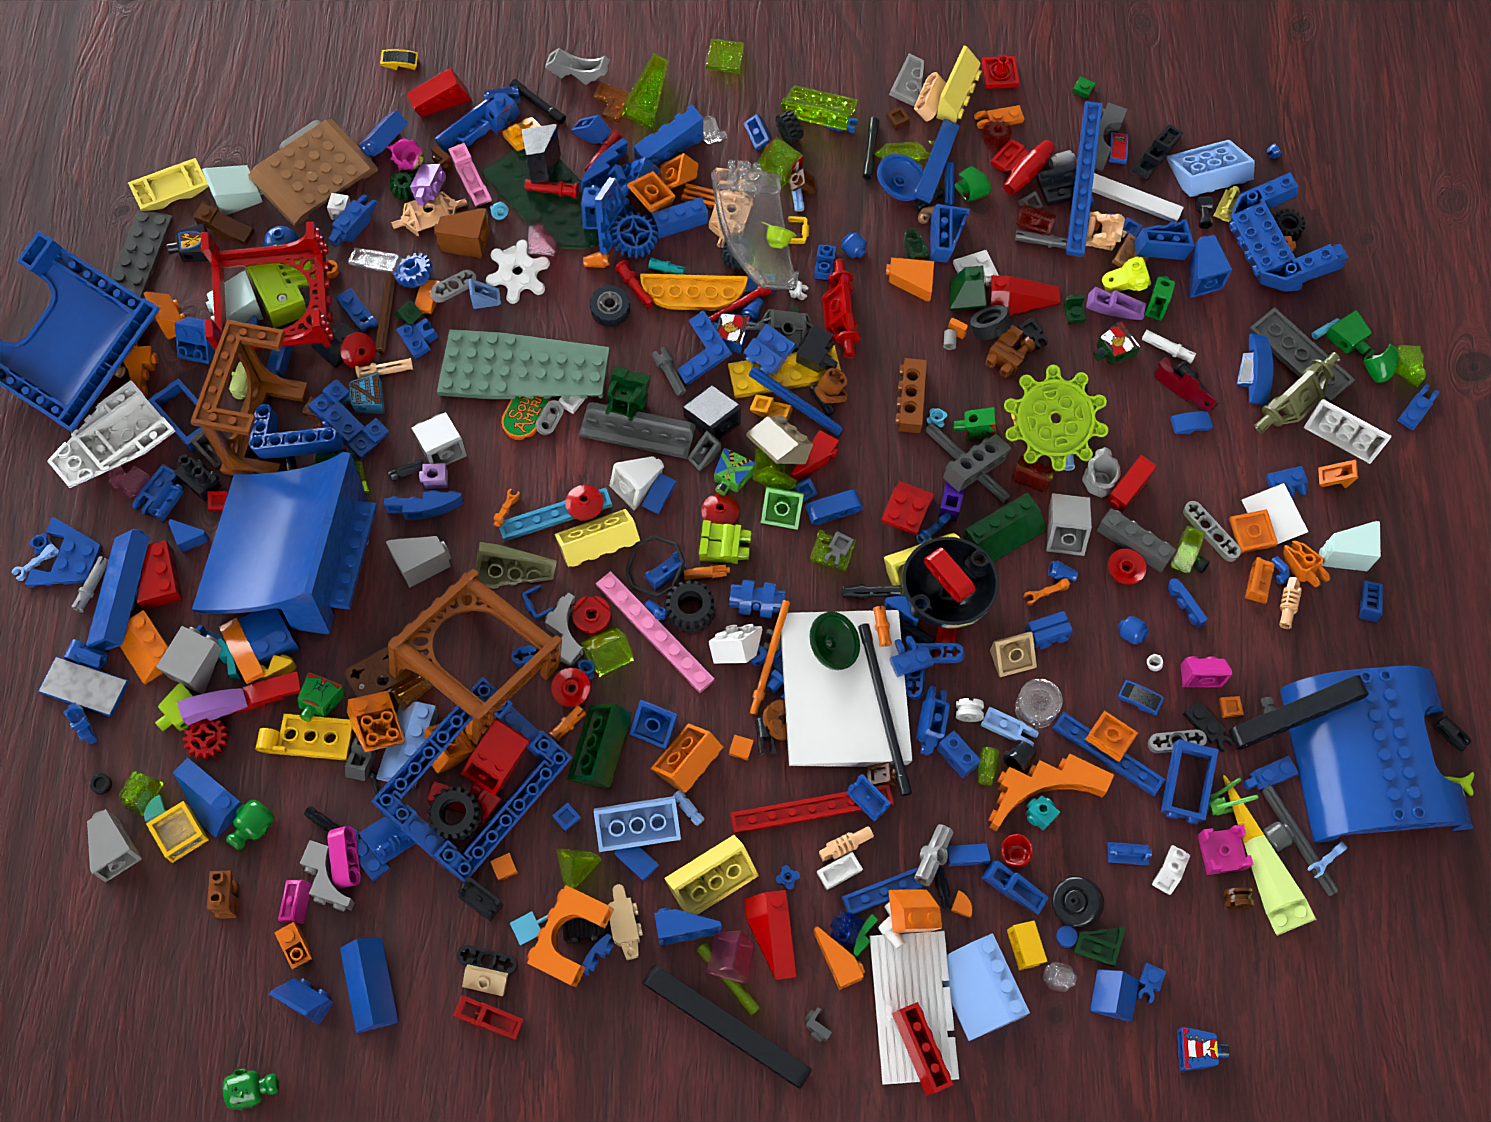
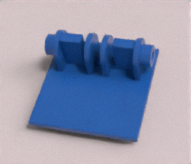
[359,816,416,865]

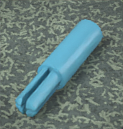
[1311,318,1340,340]

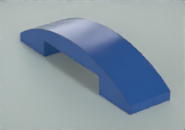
[1249,333,1273,406]

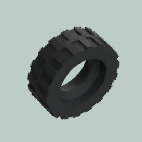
[970,305,1012,340]

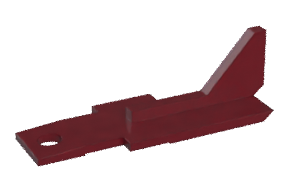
[1154,357,1217,413]

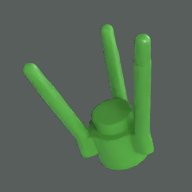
[1208,778,1259,816]

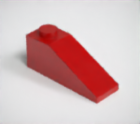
[791,430,840,483]

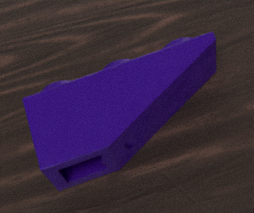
[938,482,965,521]

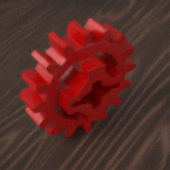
[182,718,229,760]

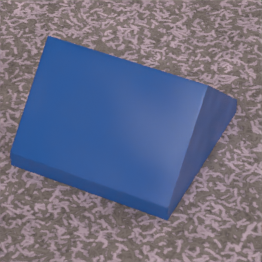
[629,700,678,749]
[1090,969,1139,1022]

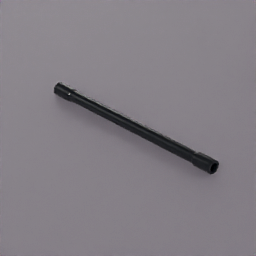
[858,623,912,797]

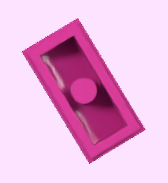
[278,880,312,924]

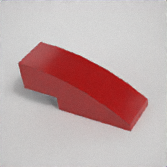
[453,995,524,1040]

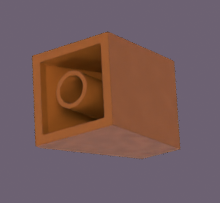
[434,208,490,258]

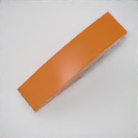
[219,618,265,684]

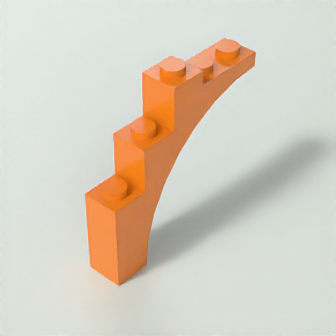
[123,342,158,397]
[989,753,1114,832]

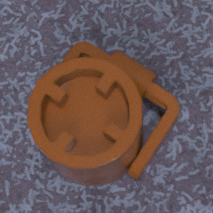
[814,368,848,403]

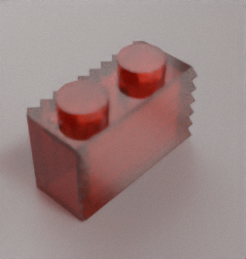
[1016,203,1057,235]

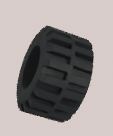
[666,580,715,634]
[427,787,483,841]

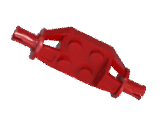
[822,259,860,358]

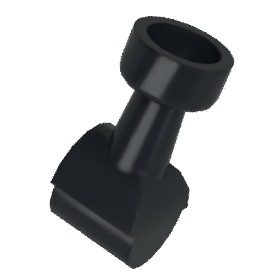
[1195,196,1213,229]

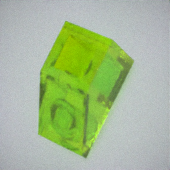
[1396,345,1426,387]
[1170,526,1206,574]

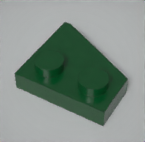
[1073,927,1125,967]

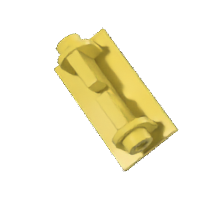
[1213,186,1240,223]

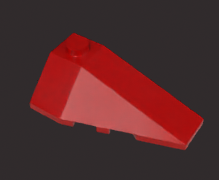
[988,275,1060,317]
[744,890,796,981]

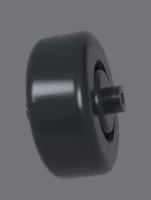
[1052,876,1104,928]

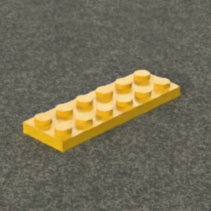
[728,345,841,399]

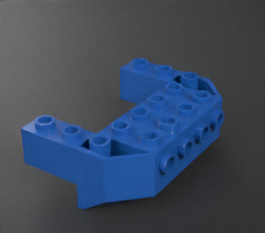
[1229,172,1338,292]

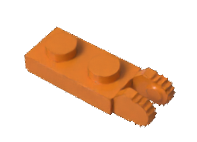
[974,105,1024,129]

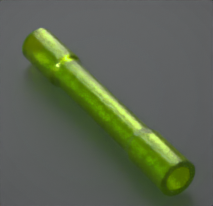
[697,942,760,1016]

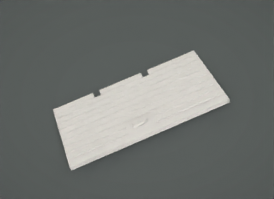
[870,931,959,1085]

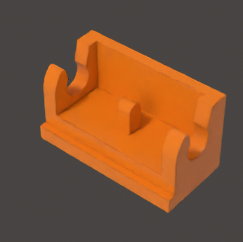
[1245,557,1275,604]

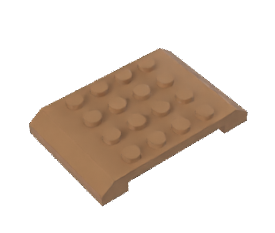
[248,119,378,227]

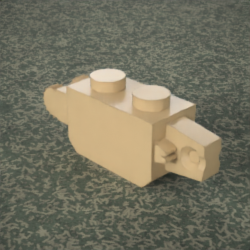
[608,884,643,960]

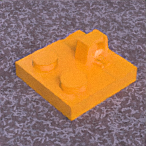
[502,117,541,152]

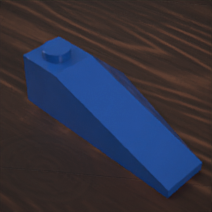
[173,757,243,839]

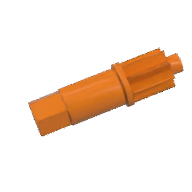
[684,565,730,580]

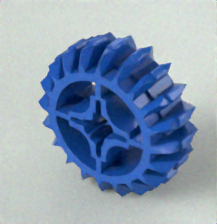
[610,211,658,259]

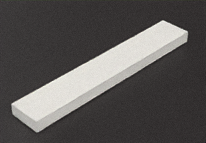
[1092,173,1183,223]

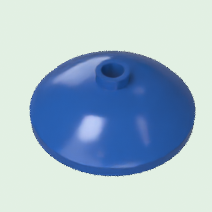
[877,154,923,201]

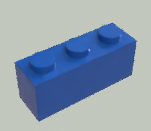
[652,197,708,239]

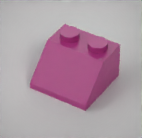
[1181,656,1232,687]

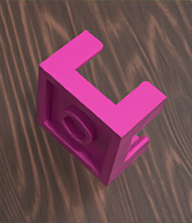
[1198,824,1254,875]

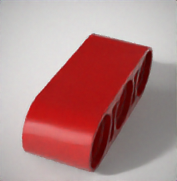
[924,548,976,602]

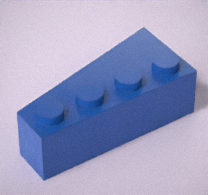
[634,104,703,166]

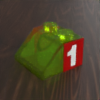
[754,136,803,189]

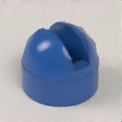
[1267,143,1282,159]

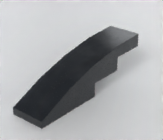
[1133,125,1183,180]

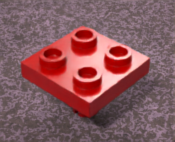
[981,55,1019,89]

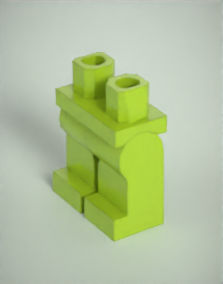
[699,520,751,564]

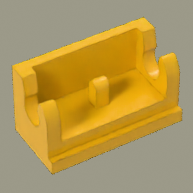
[1007,921,1047,971]

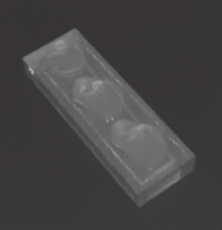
[348,248,402,273]

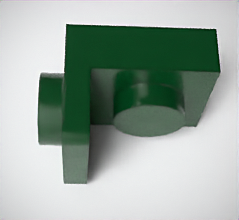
[1063,295,1086,324]
[394,300,422,325]

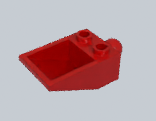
[461,718,530,797]

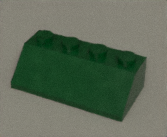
[963,493,1047,564]
[567,704,632,788]

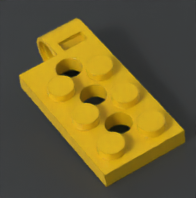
[255,714,353,761]

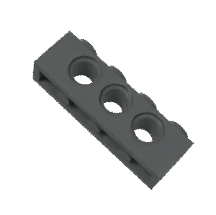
[943,434,1012,492]

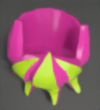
[387,137,424,172]

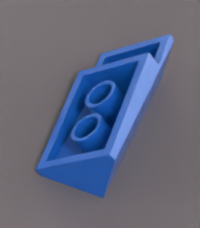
[340,937,399,1033]

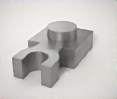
[824,531,854,568]

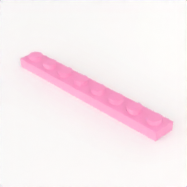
[596,571,714,693]

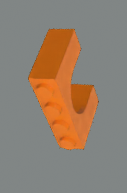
[527,885,614,987]

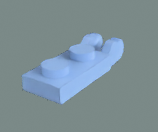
[980,707,1039,747]

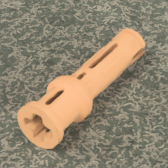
[355,358,413,379]

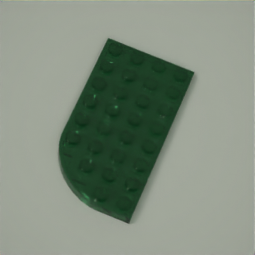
[481,148,623,249]

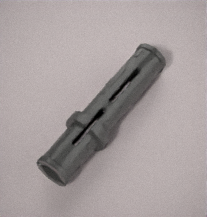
[1015,229,1068,249]

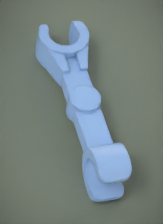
[12,544,59,581]
[1308,842,1348,878]

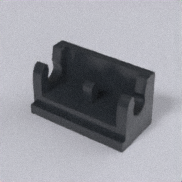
[458,876,503,922]

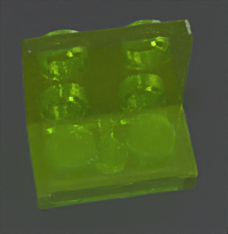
[753,446,796,490]

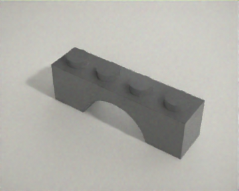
[1095,102,1128,172]

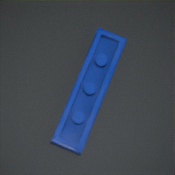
[842,867,926,917]

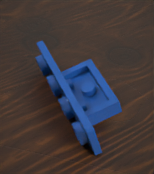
[435,99,492,152]

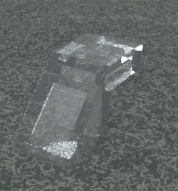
[703,116,727,144]

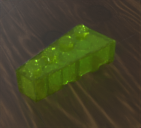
[622,53,669,130]

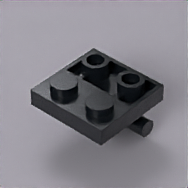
[1036,165,1076,206]

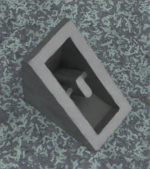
[190,430,222,468]
[687,430,721,471]

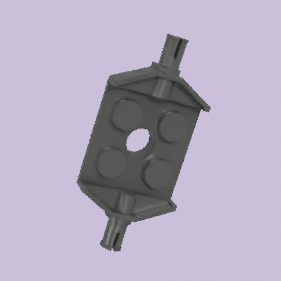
[746,309,813,348]

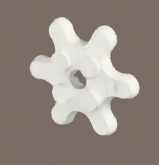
[486,240,550,304]

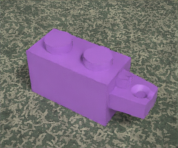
[410,164,446,206]

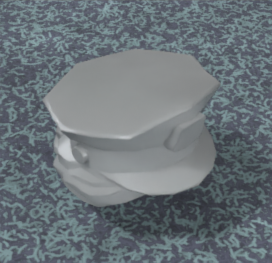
[1082,447,1121,498]

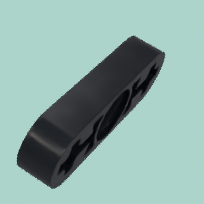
[457,945,518,976]

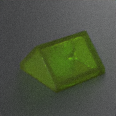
[581,627,634,677]

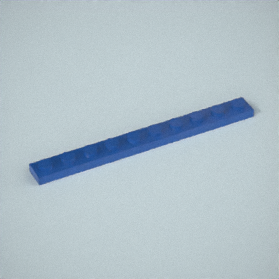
[1066,101,1103,257]

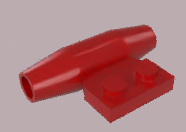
[990,139,1055,195]

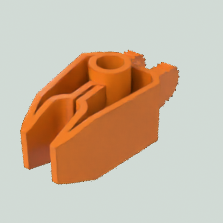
[1283,541,1330,587]

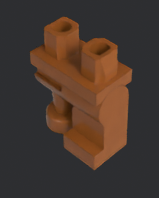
[985,325,1036,378]
[207,870,239,919]

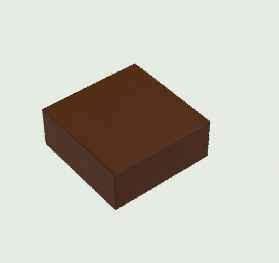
[886,106,910,129]

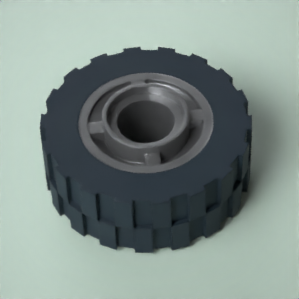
[590,285,630,327]

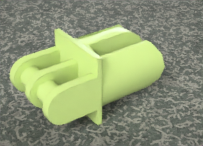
[229,362,248,400]

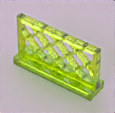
[781,85,858,130]

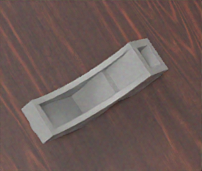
[545,48,610,85]
[545,592,584,668]
[300,840,355,912]

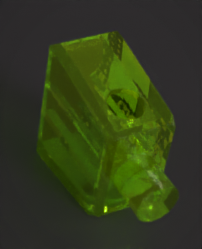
[119,771,164,817]

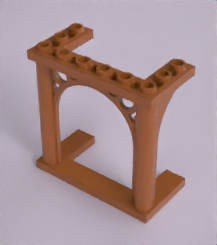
[191,320,309,476]
[388,569,562,746]

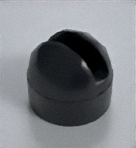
[1193,557,1210,574]

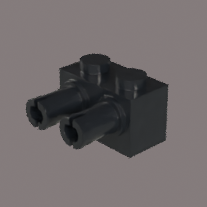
[174,454,222,502]

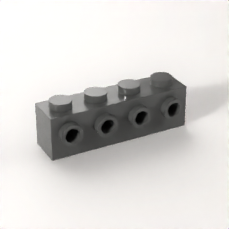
[1097,508,1176,572]

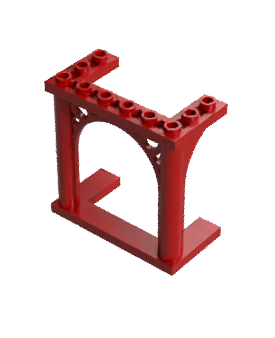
[200,222,334,351]

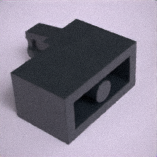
[796,325,838,373]

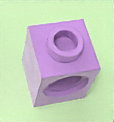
[419,463,448,489]

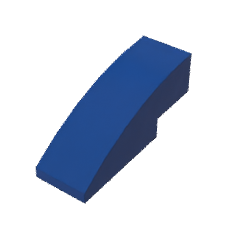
[981,861,1049,915]

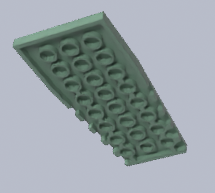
[437,329,610,399]

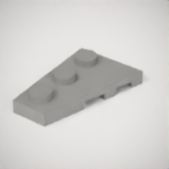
[889,53,924,106]

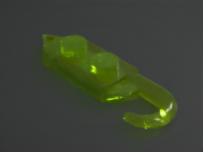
[875,140,935,161]

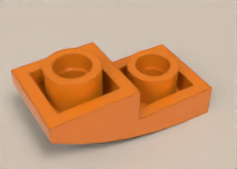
[415,280,440,314]

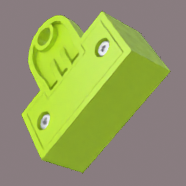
[245,244,315,328]

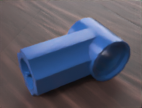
[63,639,108,670]

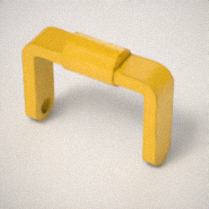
[788,216,809,244]

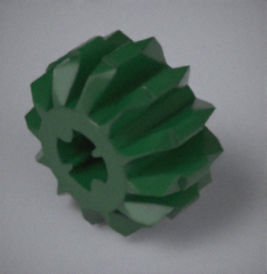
[389,170,415,201]

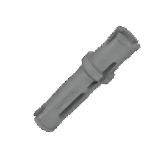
[71,556,109,613]

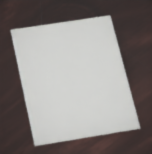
[1242,483,1308,549]

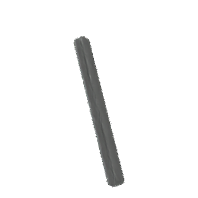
[925,423,1011,503]
[1262,786,1339,896]

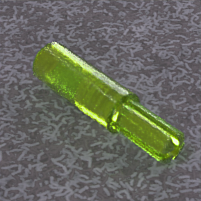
[355,461,369,494]

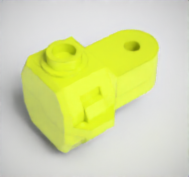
[1102,257,1151,293]

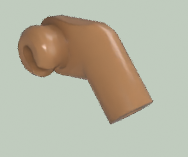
[918,205,936,224]

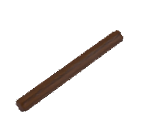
[375,257,399,353]

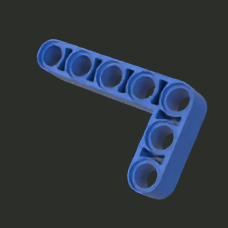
[249,404,343,459]

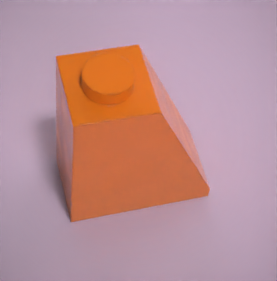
[886,257,934,301]

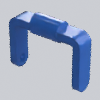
[522,585,555,620]

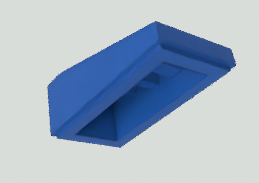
[1359,580,1383,622]

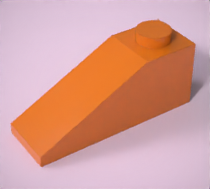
[813,927,865,990]

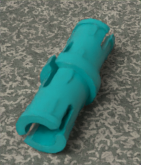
[648,258,686,275]

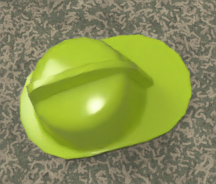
[761,222,797,249]

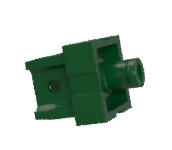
[605,366,651,421]

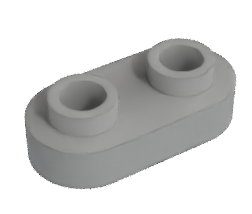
[535,400,564,435]

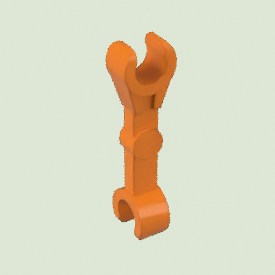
[494,489,520,527]
[1023,578,1070,606]

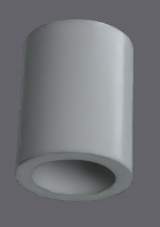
[943,329,957,350]

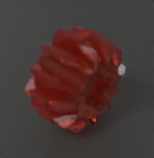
[982,119,1012,150]

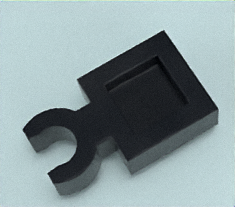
[1018,317,1048,350]

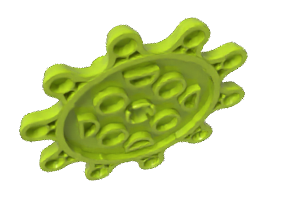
[1004,365,1108,471]

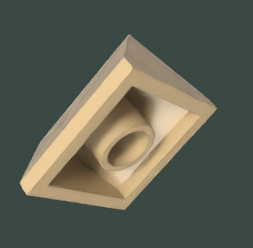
[990,632,1037,677]

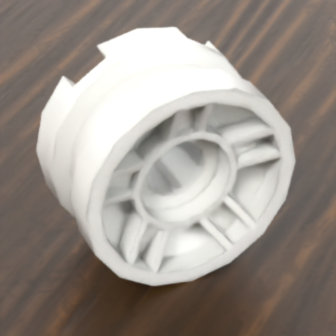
[956,698,984,722]

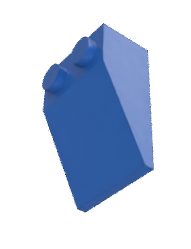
[238,608,300,667]
[654,907,722,946]
[269,978,334,1025]

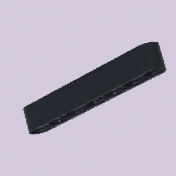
[1229,675,1369,750]

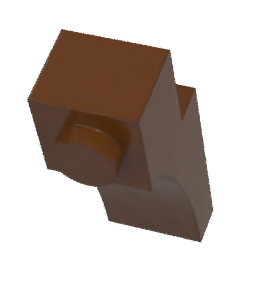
[193,203,255,245]

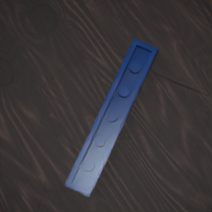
[914,119,960,204]
[1052,711,1166,797]

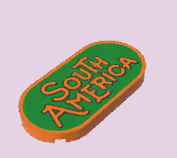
[501,396,554,440]

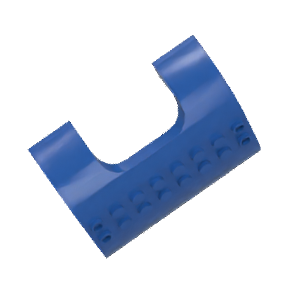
[0,231,160,433]
[1280,666,1473,843]

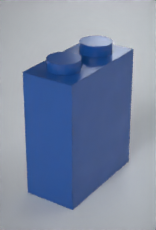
[358,110,408,158]

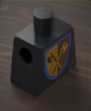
[167,223,209,262]

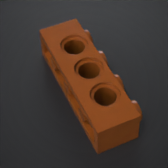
[895,358,927,433]

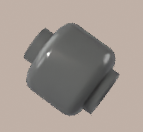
[1263,821,1294,852]

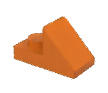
[1318,459,1358,488]

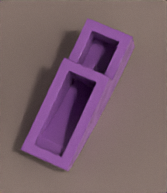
[1086,287,1146,320]
[177,688,248,725]

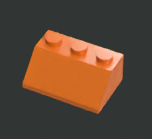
[120,610,169,685]
[650,723,723,793]

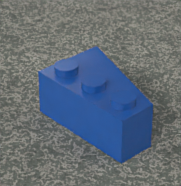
[1133,219,1195,260]

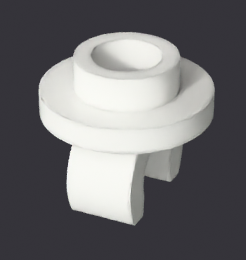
[789,281,808,300]

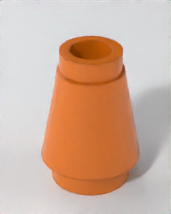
[583,251,610,268]

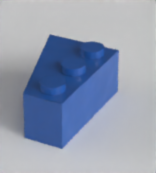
[930,204,970,263]

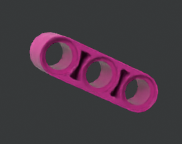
[328,825,361,889]

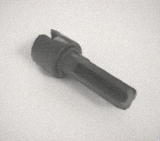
[651,347,686,396]

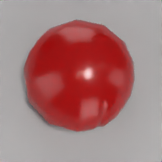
[1002,834,1033,868]

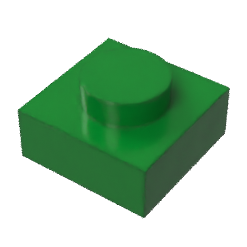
[1072,76,1095,99]

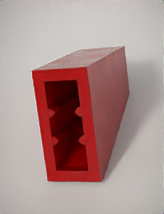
[1107,455,1156,513]

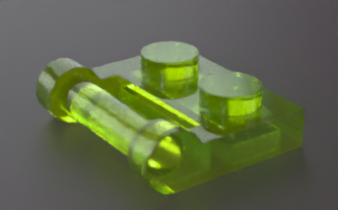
[810,530,856,571]

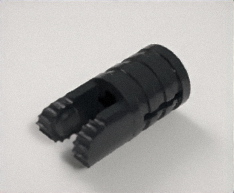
[1433,715,1472,752]
[754,717,776,755]

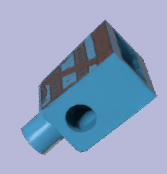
[341,374,385,413]

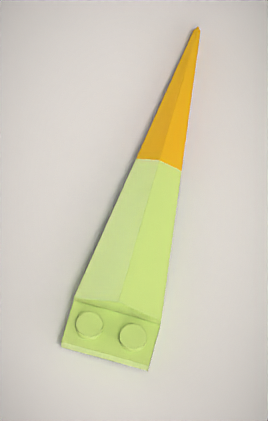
[1223,775,1316,936]

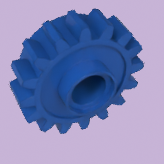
[393,253,433,288]

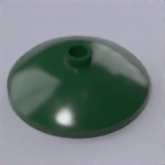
[809,612,860,671]

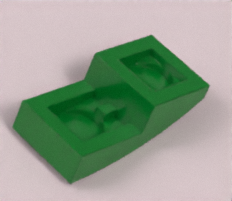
[853,914,878,959]

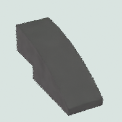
[345,736,377,781]

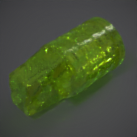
[978,747,999,785]

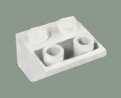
[709,624,762,663]

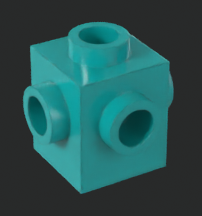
[1025,795,1060,831]

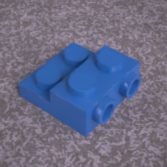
[743,324,797,375]

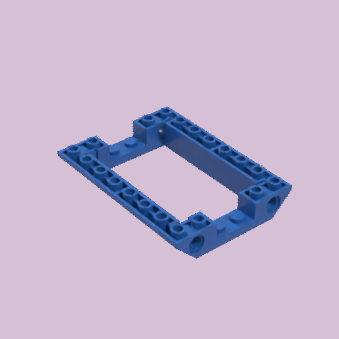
[371,677,572,883]

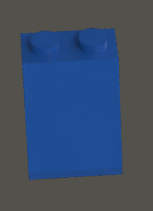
[1189,235,1232,298]

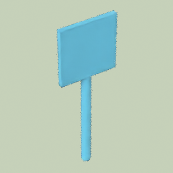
[510,911,548,946]

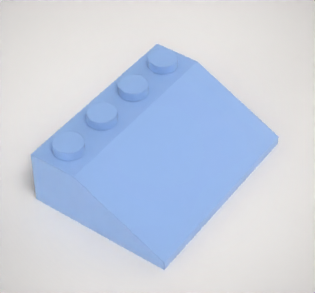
[1166,140,1255,197]
[942,933,1030,1041]

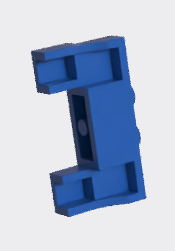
[308,379,389,461]

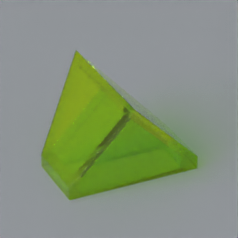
[556,848,602,889]

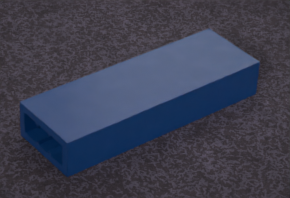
[86,529,150,652]

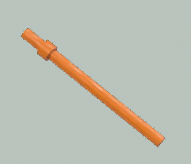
[750,600,790,715]

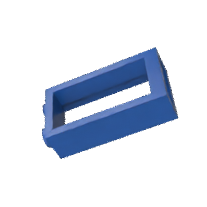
[148,378,202,453]
[1160,739,1219,824]

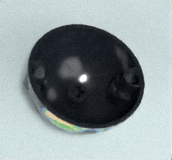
[902,537,999,629]

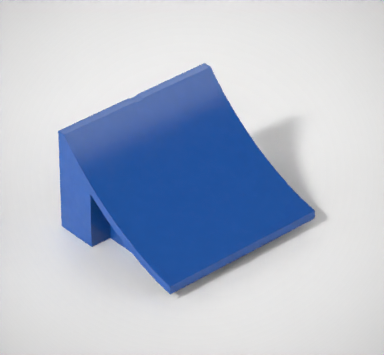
[192,452,377,635]

